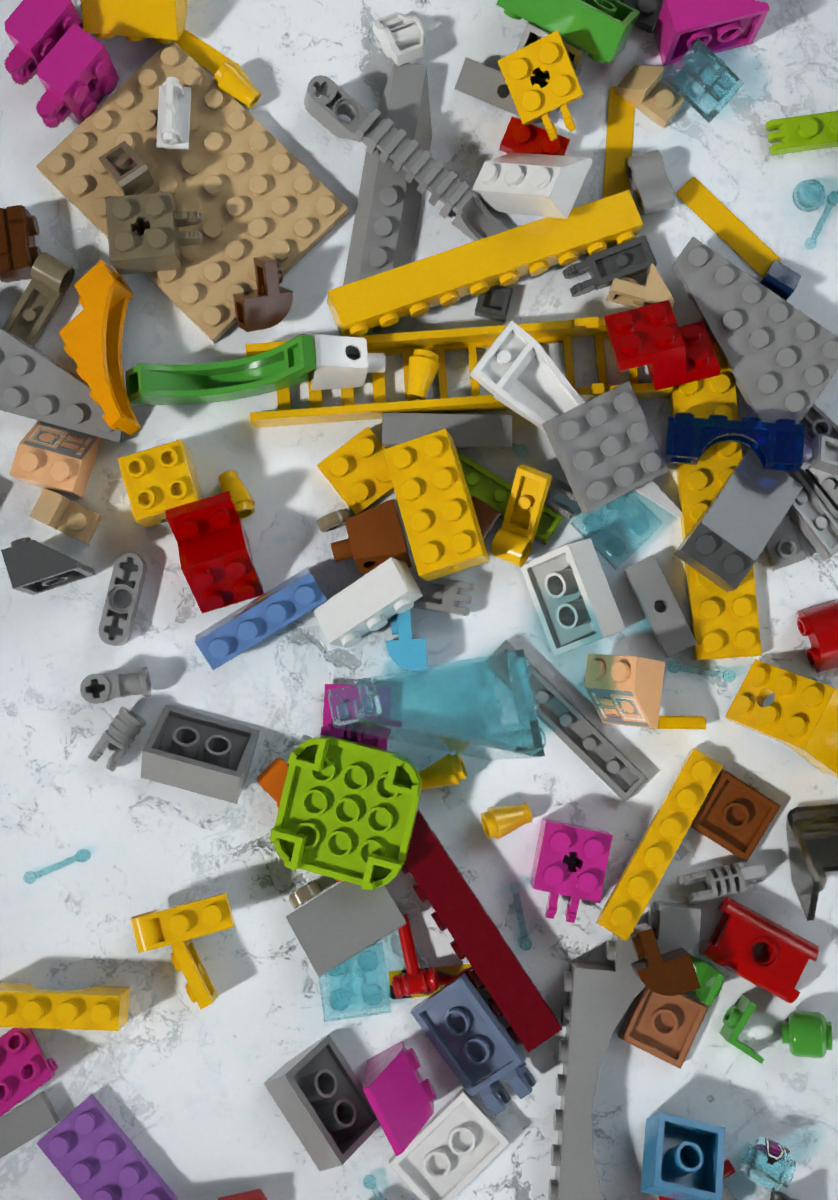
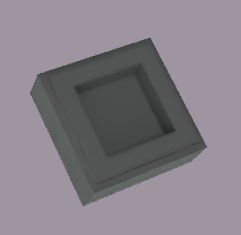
[474,285,513,322]

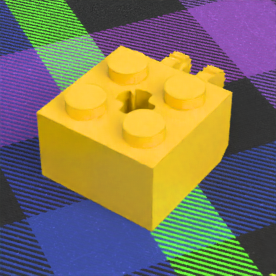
[497,30,585,141]

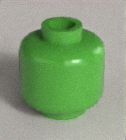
[782,1011,832,1058]

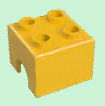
[117,439,204,528]

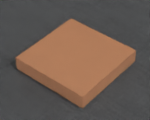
[618,986,709,1069]

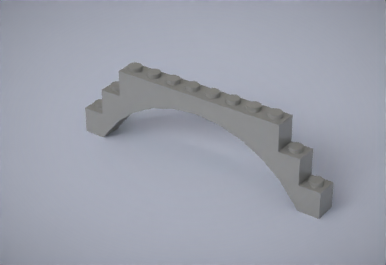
[548,901,701,1200]

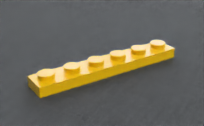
[595,749,723,941]

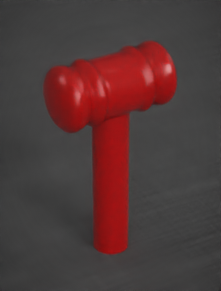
[392,914,439,999]

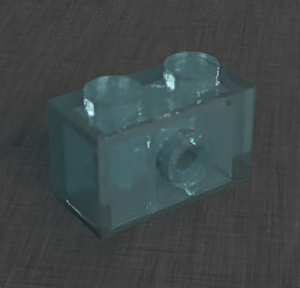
[664,38,744,123]

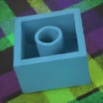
[640,1112,725,1200]

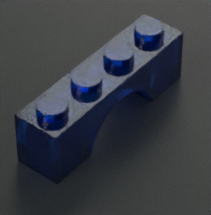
[664,413,805,472]

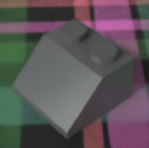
[1,537,95,595]

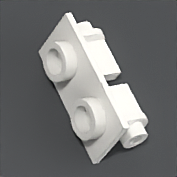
[156,77,191,150]

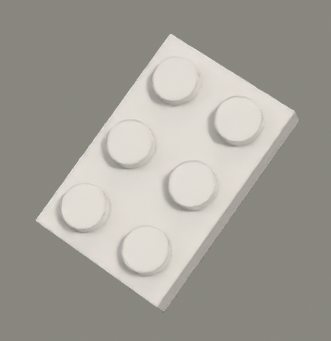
[389,1088,510,1200]

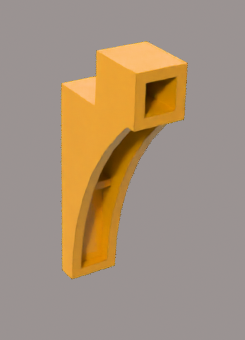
[59,259,141,436]

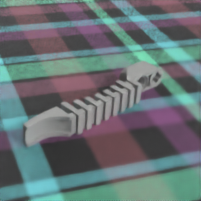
[304,75,510,241]

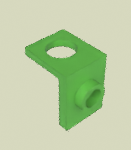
[690,954,725,1006]
[719,994,765,1064]

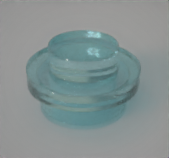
[792,179,825,212]

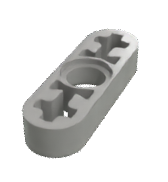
[99,552,147,646]

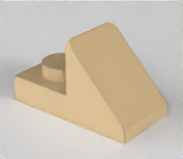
[615,65,685,128]
[606,263,675,308]
[30,488,103,545]

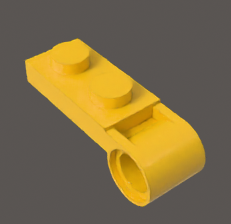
[490,464,552,567]
[130,892,235,953]
[171,904,218,1009]

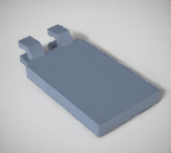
[411,973,536,1116]

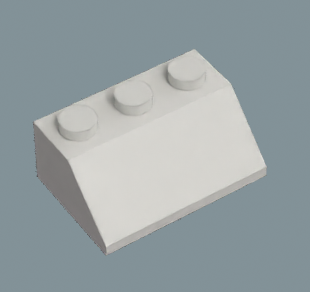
[472,153,593,219]
[520,538,626,656]

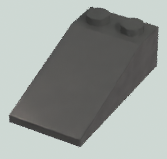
[674,449,804,592]

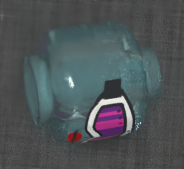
[740,1136,796,1191]

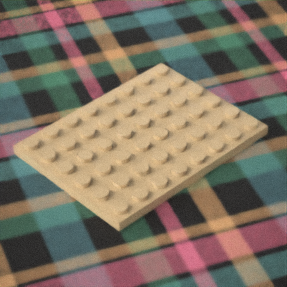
[36,40,349,344]

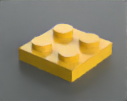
[317,427,394,515]

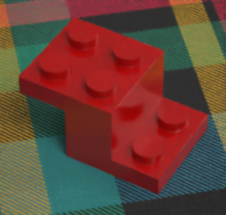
[604,300,720,391]
[165,491,264,614]

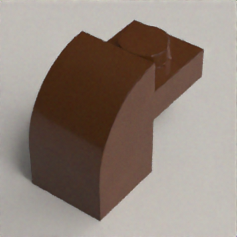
[233,256,293,332]
[631,923,701,996]

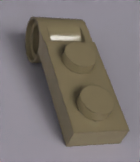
[3,252,75,347]

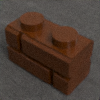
[0,205,42,283]

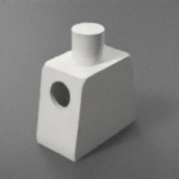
[310,334,386,390]

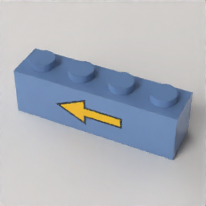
[195,567,327,670]

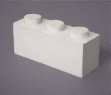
[313,557,423,648]

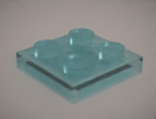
[570,491,664,570]
[319,942,392,1022]

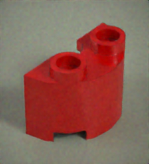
[797,600,838,673]

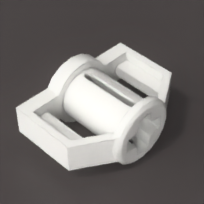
[372,12,426,66]

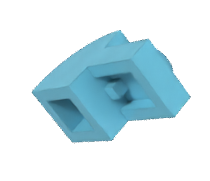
[386,610,428,673]

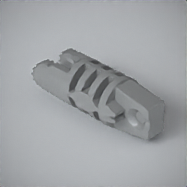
[678,861,768,906]

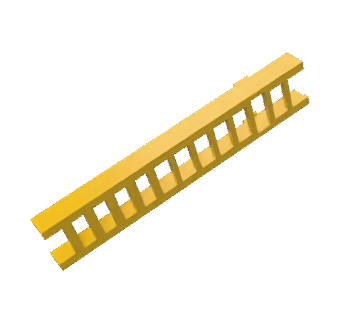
[245,317,673,428]

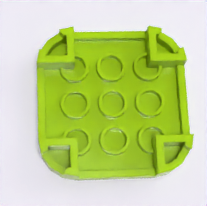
[270,736,422,890]

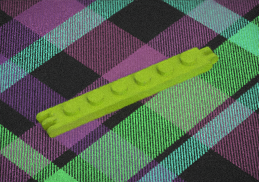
[765,111,838,155]

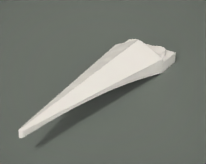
[469,320,682,518]

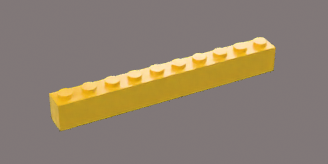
[327,190,643,337]

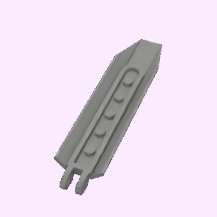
[343,63,432,334]

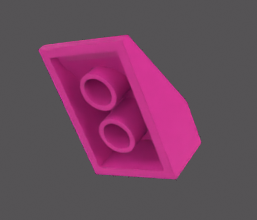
[653,0,770,66]
[363,1041,437,1156]

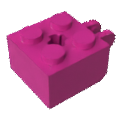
[4,0,83,85]
[36,23,120,129]
[530,818,613,923]

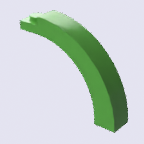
[125,334,316,405]

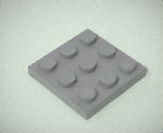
[542,381,669,514]

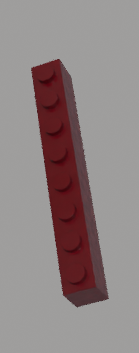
[401,809,562,1053]

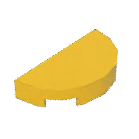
[648,715,706,729]

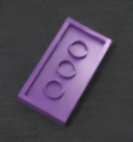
[36,1094,178,1200]

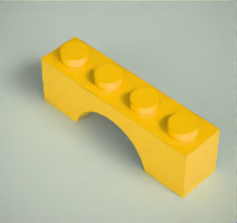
[0,983,130,1031]

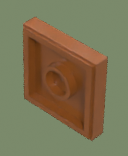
[690,769,781,862]

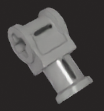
[80,667,151,704]

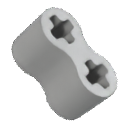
[625,149,675,216]

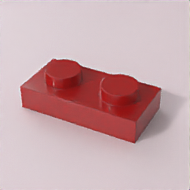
[499,117,570,156]

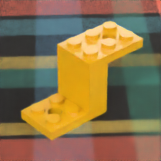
[725,659,838,778]

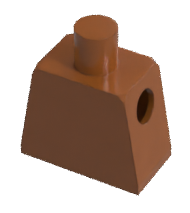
[331,499,412,574]

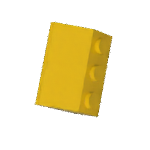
[80,0,188,44]

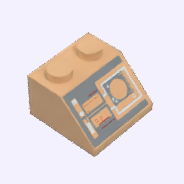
[9,421,102,499]
[584,654,665,729]

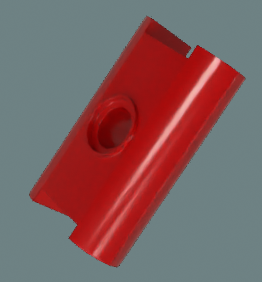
[699,897,819,1003]

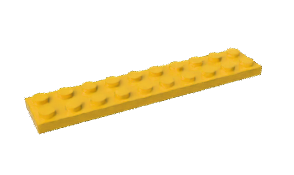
[669,338,762,661]

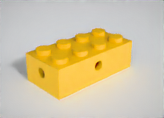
[383,428,490,582]

